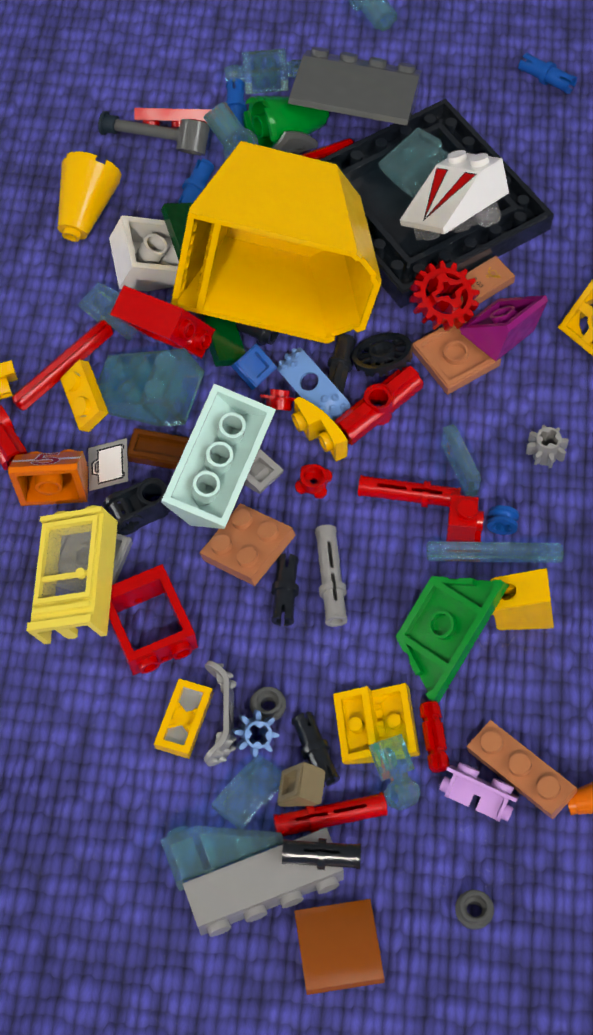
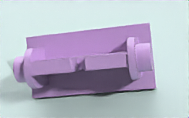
[439,762,519,822]

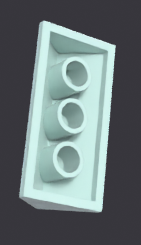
[161,384,276,529]

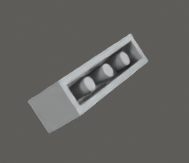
[182,827,344,937]

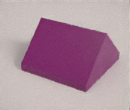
[459,295,548,361]

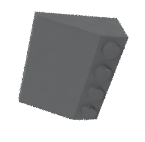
[288,47,422,126]

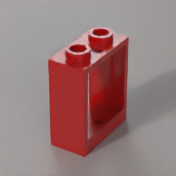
[110,285,215,359]
[109,564,198,675]

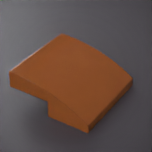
[294,899,385,995]

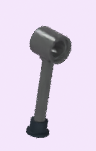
[98,111,211,156]

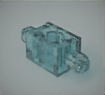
[225,48,301,94]

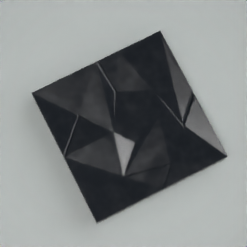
[320,98,554,308]

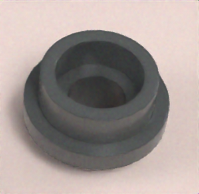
[250,687,286,722]
[455,890,494,930]

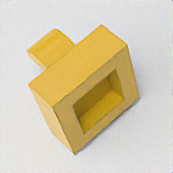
[0,360,18,400]

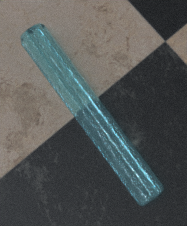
[426,541,564,563]

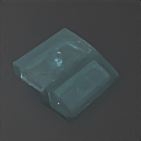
[379,128,449,198]

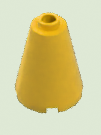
[57,151,122,242]

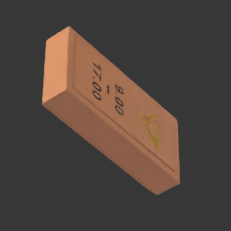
[449,256,515,308]

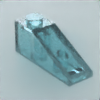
[160,826,284,891]

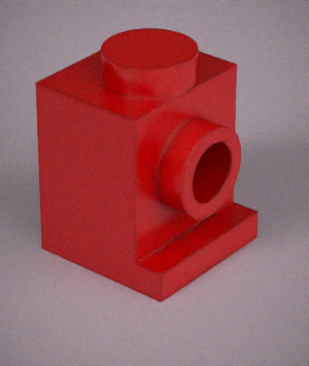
[446,494,484,547]

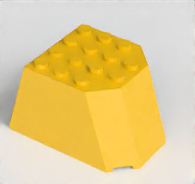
[171,141,382,344]

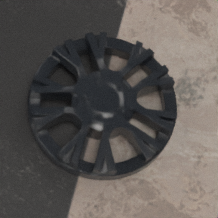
[352,332,413,377]

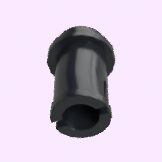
[236,323,278,345]

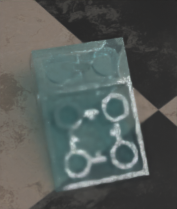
[97,348,205,426]

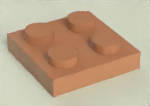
[200,503,296,586]

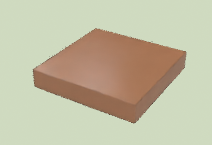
[412,321,501,395]

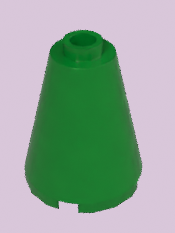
[243,96,329,148]

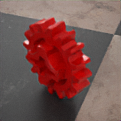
[409,261,480,332]

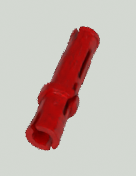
[358,475,461,508]
[273,792,388,838]

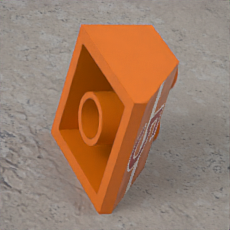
[8,449,88,506]

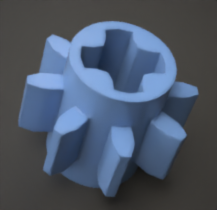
[232,709,280,757]

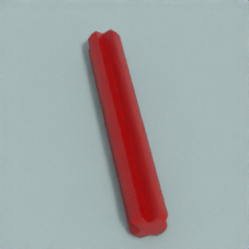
[12,320,113,411]

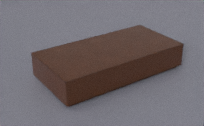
[127,428,189,470]

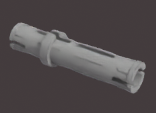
[315,525,348,627]

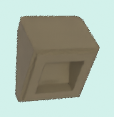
[277,762,325,807]

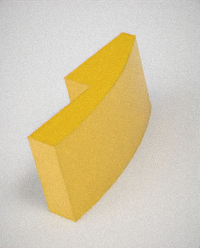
[291,397,348,461]

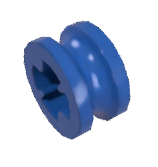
[487,505,519,535]

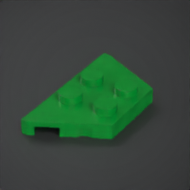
[396,576,509,704]

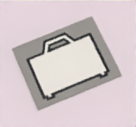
[88,438,128,491]

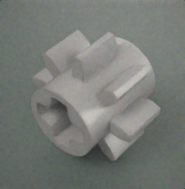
[526,425,569,468]

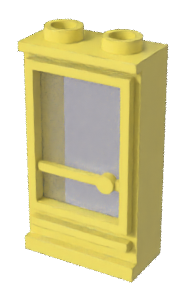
[26,505,118,645]

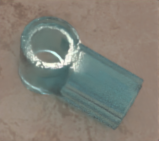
[349,0,397,32]
[203,102,258,159]

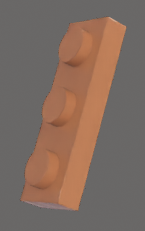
[466,720,577,820]

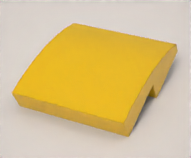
[333,683,420,764]

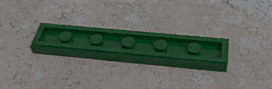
[161,203,245,367]

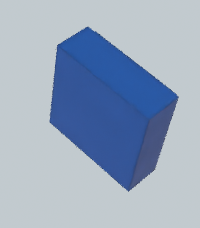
[231,343,277,390]

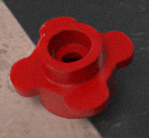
[260,389,296,411]
[295,464,332,499]

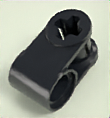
[103,477,170,535]

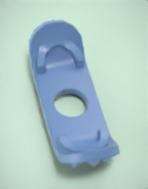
[277,347,350,421]

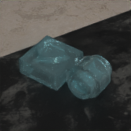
[368,734,420,810]

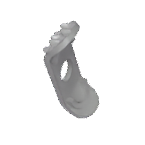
[204,660,237,767]

